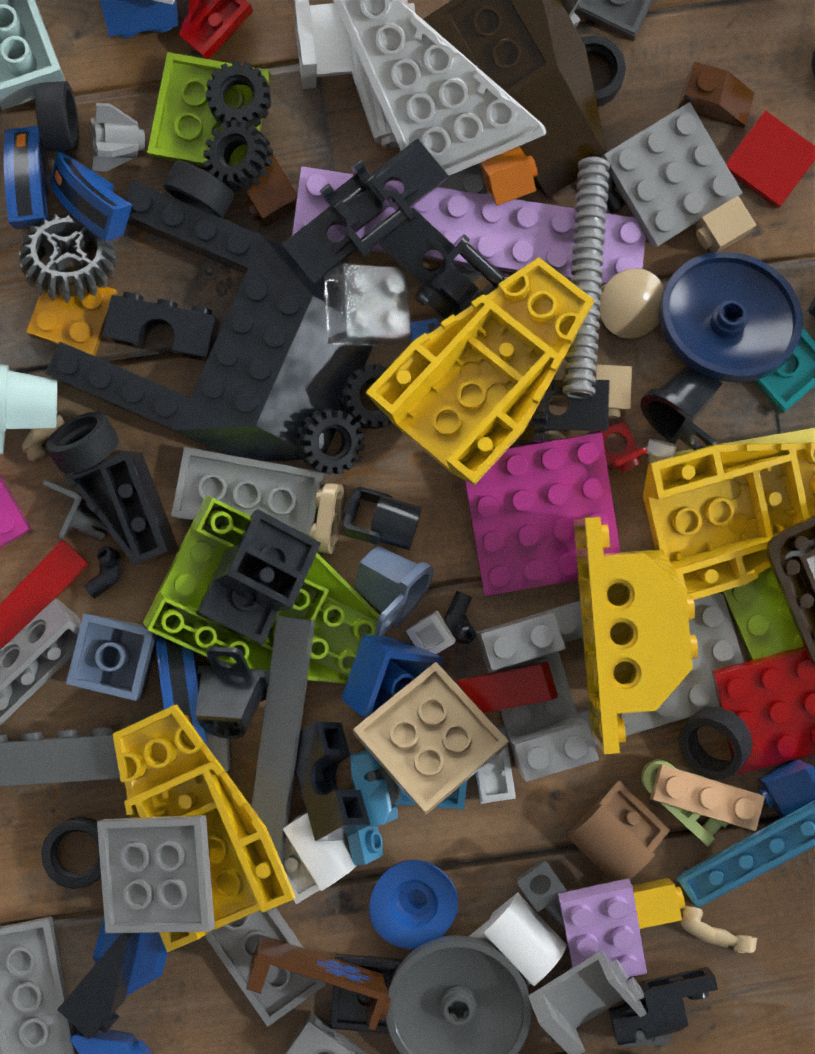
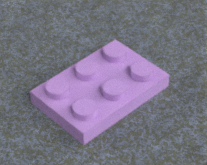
[558,878,647,978]

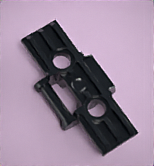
[282,138,449,284]
[379,207,510,319]
[516,374,610,442]

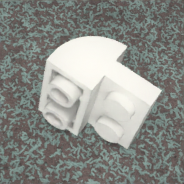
[282,811,356,904]
[470,892,567,986]

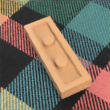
[650,764,765,831]

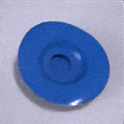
[369,859,458,949]

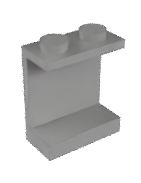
[528,950,647,1054]

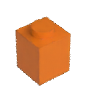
[479,146,538,206]

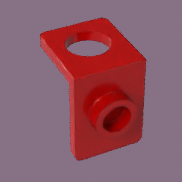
[600,421,648,473]

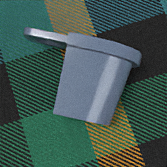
[354,546,434,637]

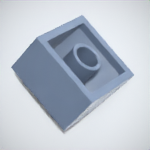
[66,613,159,701]

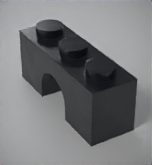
[103,292,220,362]
[295,721,370,841]

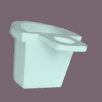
[0,365,58,455]

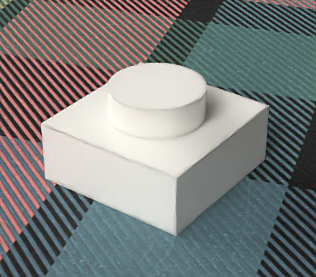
[406,611,456,654]

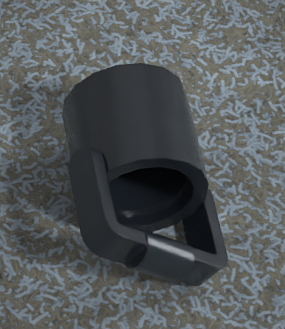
[341,487,422,551]

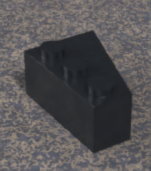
[65,451,179,565]

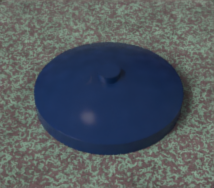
[659,252,803,383]

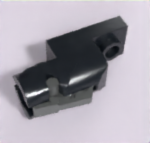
[609,967,718,1047]

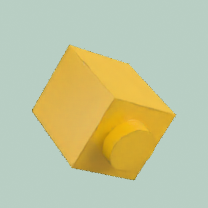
[632,878,685,929]

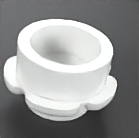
[646,439,677,463]

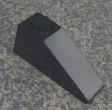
[57,933,140,1040]

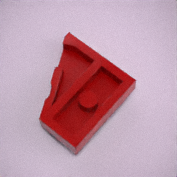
[179,0,253,59]

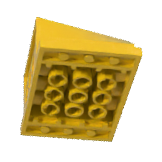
[574,517,698,754]

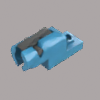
[347,750,401,866]

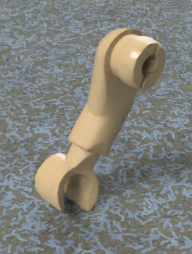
[680,906,757,953]

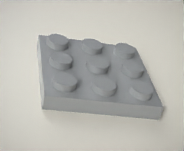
[600,102,743,249]
[97,815,215,933]

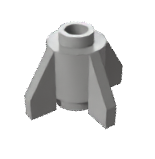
[90,103,145,171]

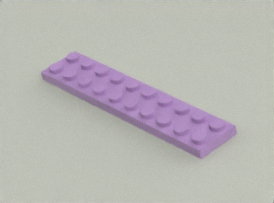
[292,166,646,286]

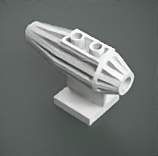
[294,0,415,148]

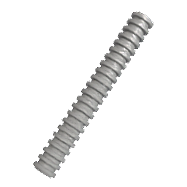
[562,157,610,399]

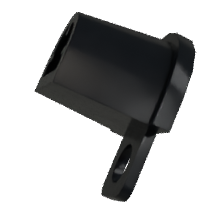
[640,366,723,450]
[195,646,269,739]

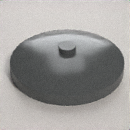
[386,935,531,1054]

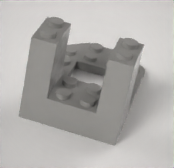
[476,593,744,782]

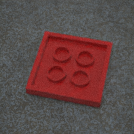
[711,646,815,775]

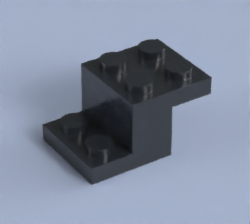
[195,509,321,646]

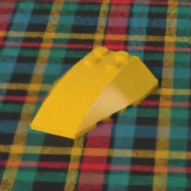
[366,257,594,485]
[643,442,815,600]
[113,704,296,952]

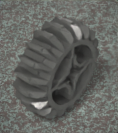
[19,212,117,304]

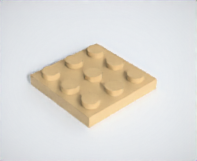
[353,662,509,815]

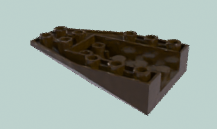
[423,0,607,198]

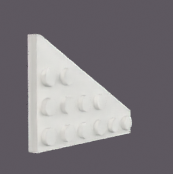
[333,0,547,176]

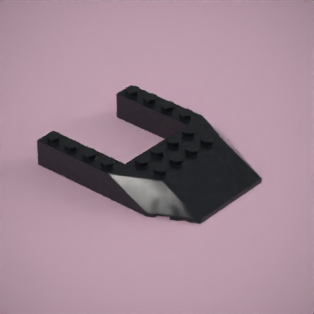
[45,180,379,461]

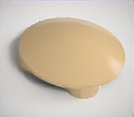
[598,268,665,338]

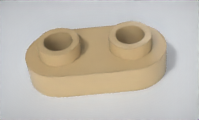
[310,482,344,554]

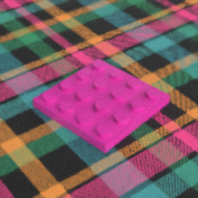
[465,432,621,596]

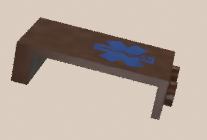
[246,934,391,1031]

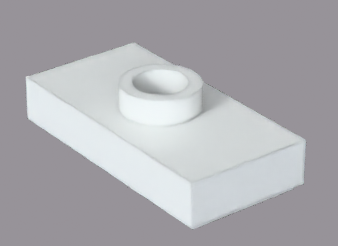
[476,726,516,804]

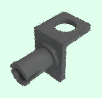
[43,479,108,543]
[516,860,567,925]

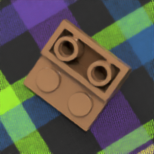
[565,780,670,882]

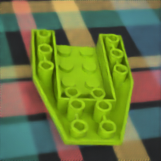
[143,494,380,684]

